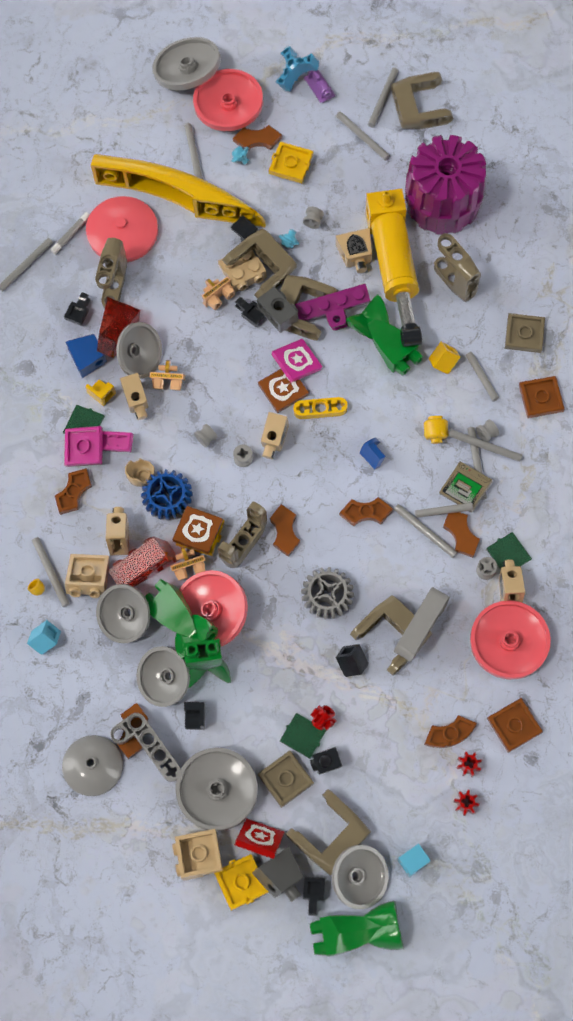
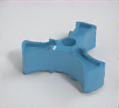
[276,46,319,92]

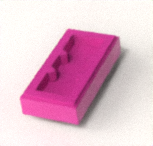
[103,431,134,452]

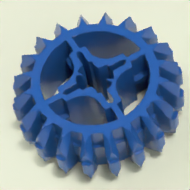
[141,469,193,520]

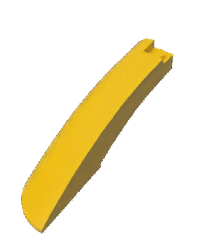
[91,154,266,227]

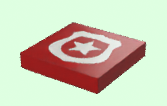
[235,818,285,859]

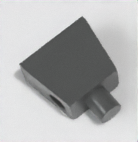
[252,847,303,902]

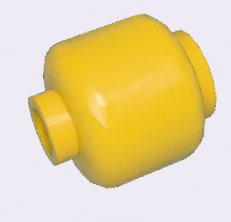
[424,416,449,444]

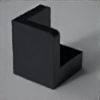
[231,215,258,242]
[336,644,368,677]
[184,702,205,730]

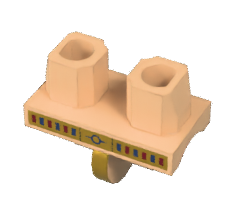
[202,277,235,310]
[150,360,185,390]
[170,546,206,580]

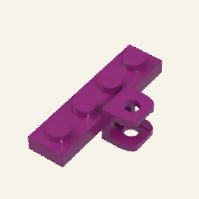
[295,283,371,331]

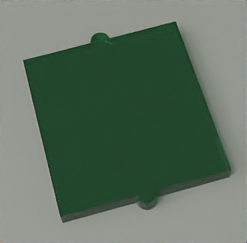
[63,404,105,434]
[486,532,532,570]
[279,713,326,759]

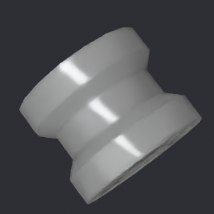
[303,207,324,229]
[476,419,499,442]
[194,424,218,448]
[233,445,253,467]
[476,557,497,580]

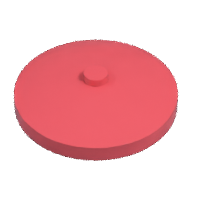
[193,69,263,131]
[86,196,158,262]
[179,570,248,647]
[470,600,551,680]

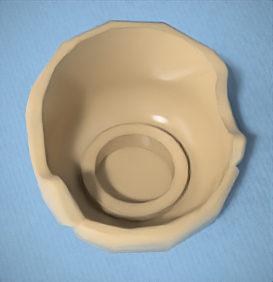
[125,458,155,487]

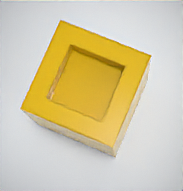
[429,341,460,374]
[85,380,116,407]

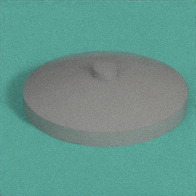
[152,37,221,90]
[175,748,258,831]

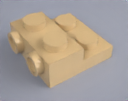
[218,250,267,292]
[65,554,110,598]
[172,829,223,881]

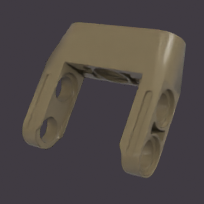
[391,72,453,129]
[222,229,297,299]
[434,233,481,302]
[95,238,127,311]
[275,275,338,340]
[218,501,267,568]
[350,595,432,676]
[286,789,371,876]

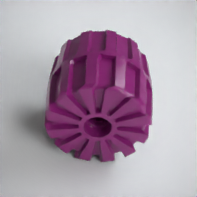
[405,135,486,235]

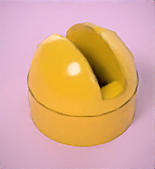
[27,578,45,596]

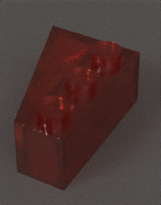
[97,297,140,358]
[108,537,179,587]

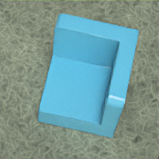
[27,620,61,655]
[397,843,430,878]

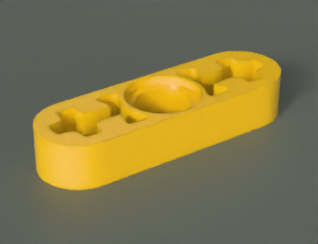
[293,397,348,419]

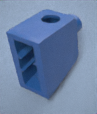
[66,334,113,378]

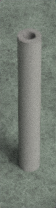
[466,352,499,401]
[415,503,473,518]

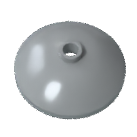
[116,322,162,378]
[96,584,150,643]
[137,646,190,707]
[62,735,123,796]
[332,845,389,909]

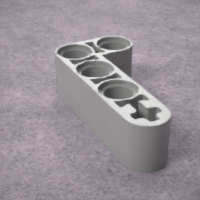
[394,587,450,662]
[110,713,181,782]

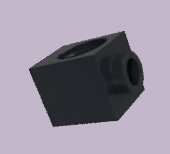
[310,747,342,775]

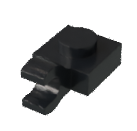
[64,292,90,326]
[235,297,265,327]
[303,877,325,916]

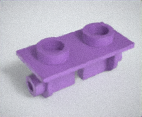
[304,70,336,103]

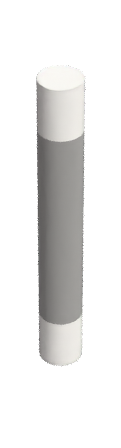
[50,212,90,255]

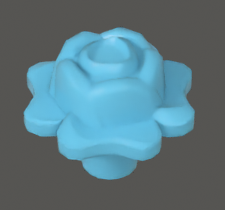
[231,146,249,165]
[279,229,300,248]

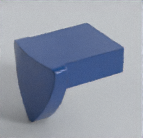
[360,438,386,470]

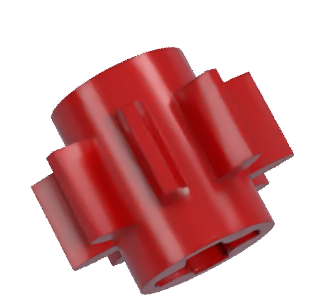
[310,705,336,730]
[457,751,482,777]
[453,790,479,816]

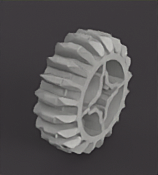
[301,567,354,620]

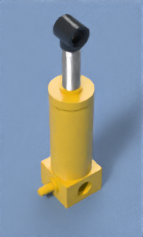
[365,188,422,347]

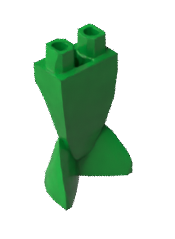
[346,294,423,376]
[145,579,218,659]
[183,639,231,688]
[309,900,404,957]

